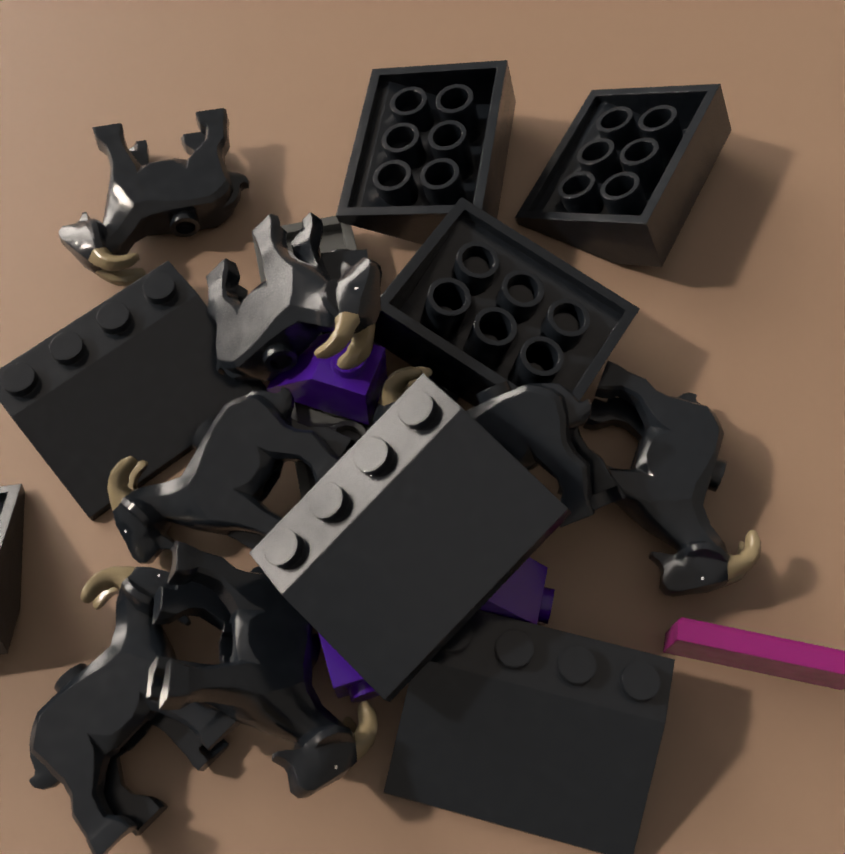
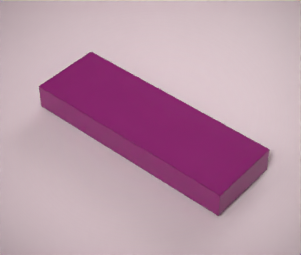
[663,617,845,690]

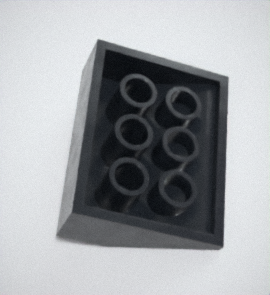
[336,60,516,245]
[515,84,732,267]
[374,197,640,407]
[0,261,268,521]
[249,373,571,702]
[383,610,675,854]

